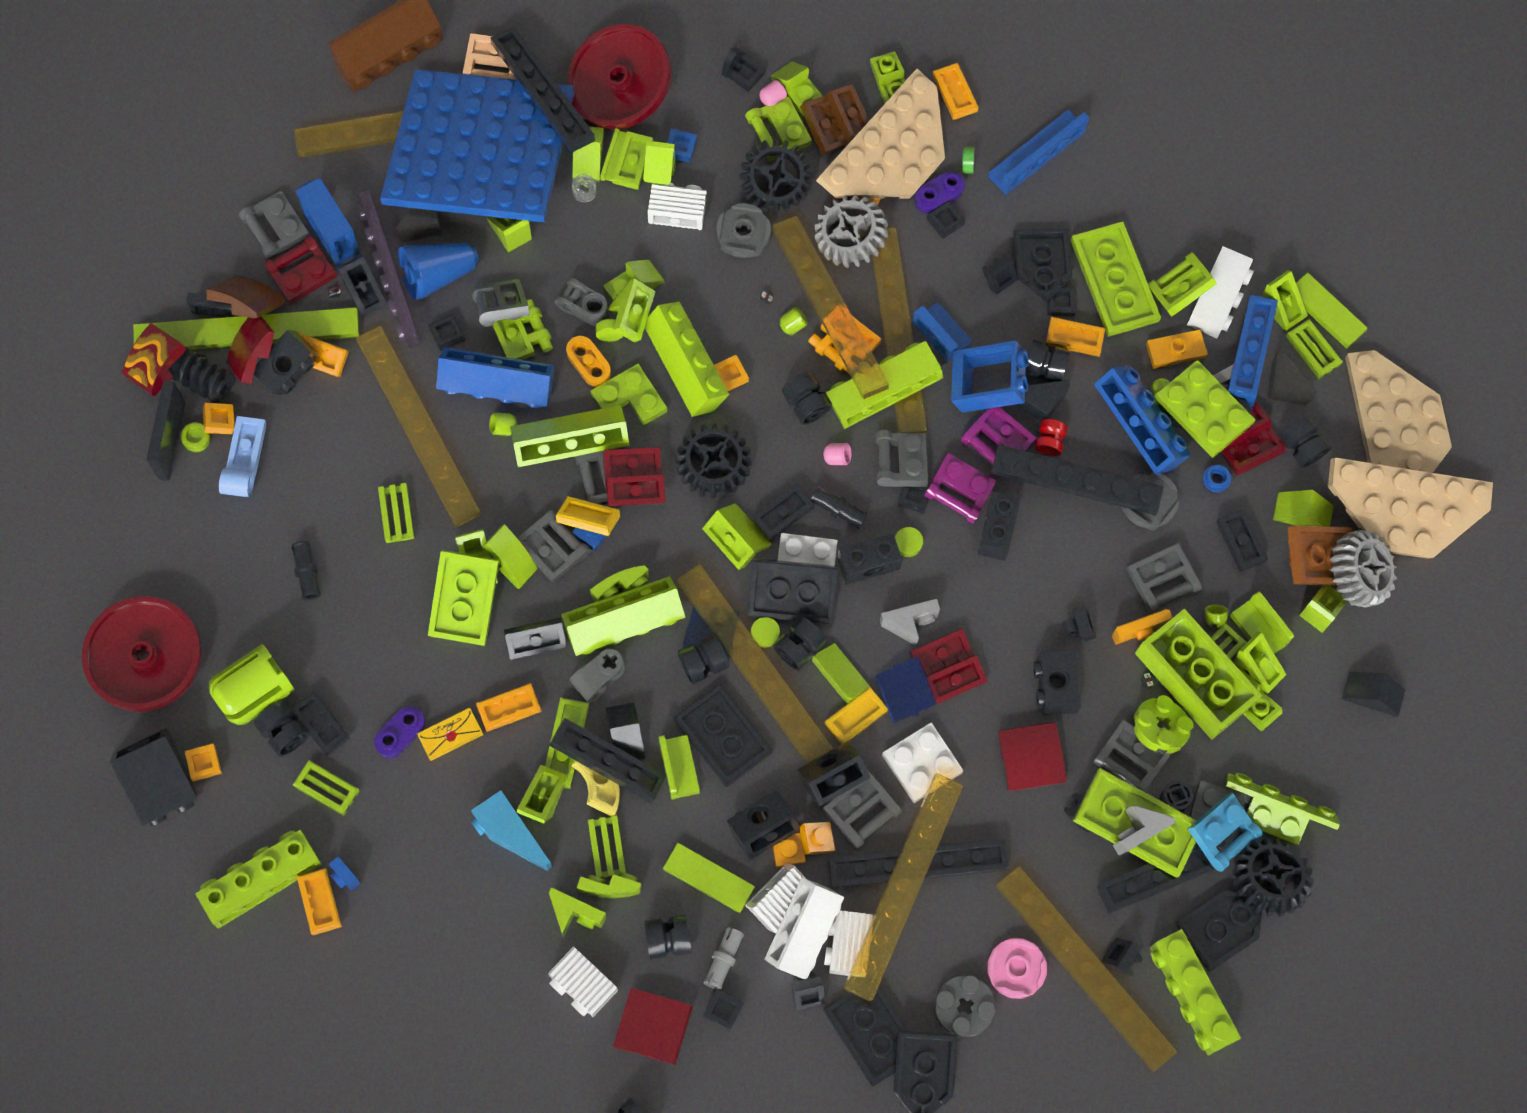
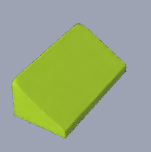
[812,643,870,704]

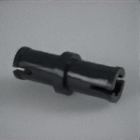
[811,486,868,529]
[291,541,321,601]

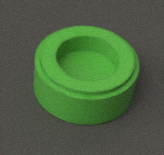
[963,146,975,174]

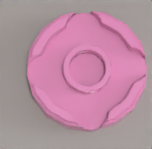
[987,938,1047,999]

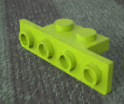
[1226,773,1340,845]

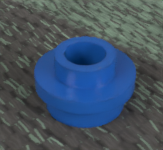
[1203,465,1231,493]

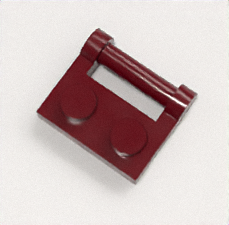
[263,235,337,305]

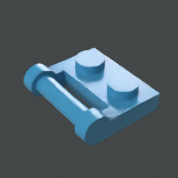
[1188,793,1263,872]

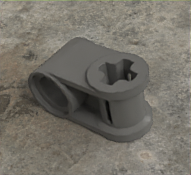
[554,278,609,327]
[569,649,625,703]

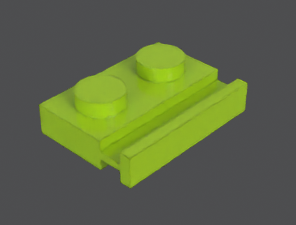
[600,128,653,190]

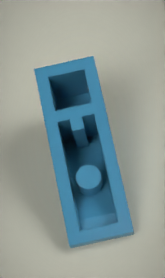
[471,790,552,871]

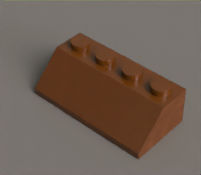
[328,0,443,93]

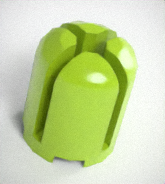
[209,643,294,725]

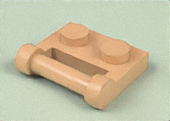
[463,33,517,80]

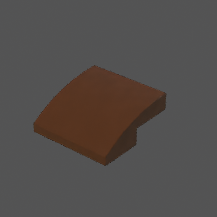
[800,84,869,155]
[206,275,286,318]

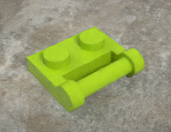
[745,96,812,162]
[1148,252,1217,317]

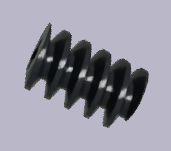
[170,347,235,403]

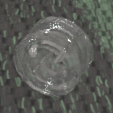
[572,174,597,202]

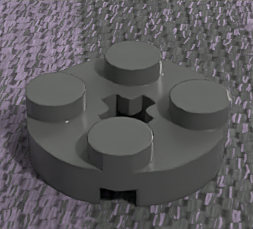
[716,203,771,258]
[1121,472,1179,530]
[935,976,996,1038]

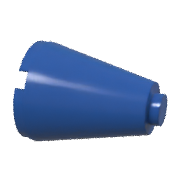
[398,243,479,300]

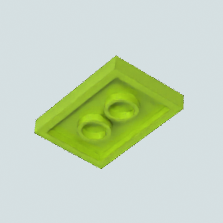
[1155,360,1255,458]
[428,550,500,646]

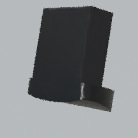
[721,47,765,92]

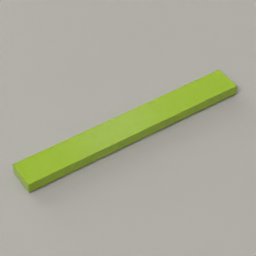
[133,308,360,350]

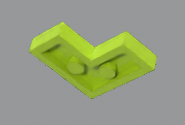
[590,364,667,426]

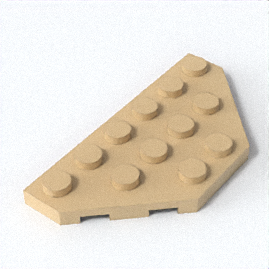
[816,69,945,199]
[1345,350,1452,473]
[1328,458,1493,559]

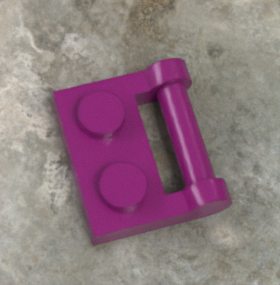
[961,407,1037,464]
[924,453,997,524]

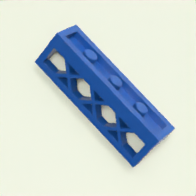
[988,109,1090,195]
[1228,295,1278,410]

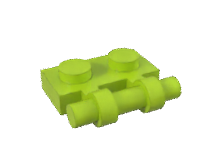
[492,299,553,360]

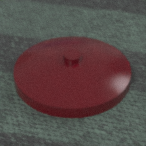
[567,24,672,130]
[82,596,202,712]

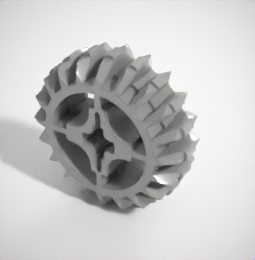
[815,194,888,268]
[1330,530,1397,608]

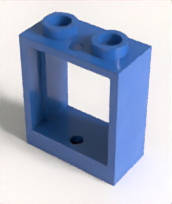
[296,178,360,266]
[951,341,1029,413]

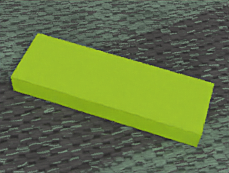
[1296,273,1368,349]
[545,698,589,789]
[663,843,755,913]

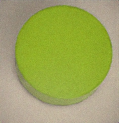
[596,319,623,342]
[181,422,211,452]
[895,527,923,557]
[751,617,780,648]

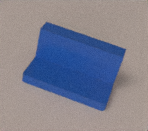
[912,303,972,363]

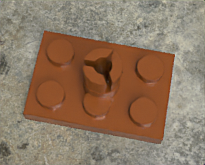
[1287,525,1353,585]

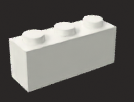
[1187,246,1254,338]
[764,877,844,980]

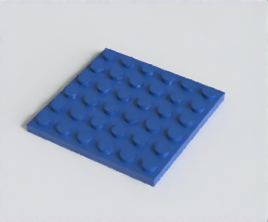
[380,69,575,222]

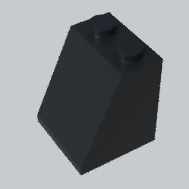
[110,728,198,826]

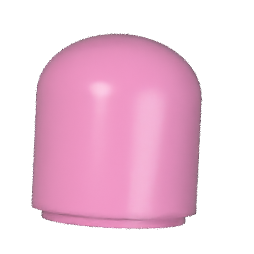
[759,80,787,106]
[823,443,852,465]

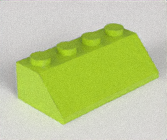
[1135,609,1262,740]

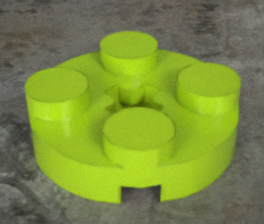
[1133,695,1193,753]

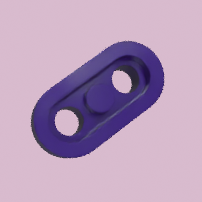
[915,171,965,214]
[374,706,425,758]

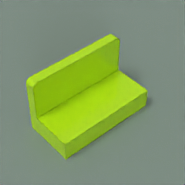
[702,504,771,570]
[1230,591,1294,654]
[658,735,700,800]

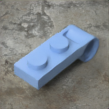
[219,416,267,497]

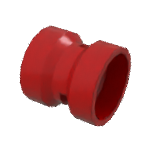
[1034,419,1068,456]

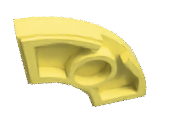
[571,760,620,816]

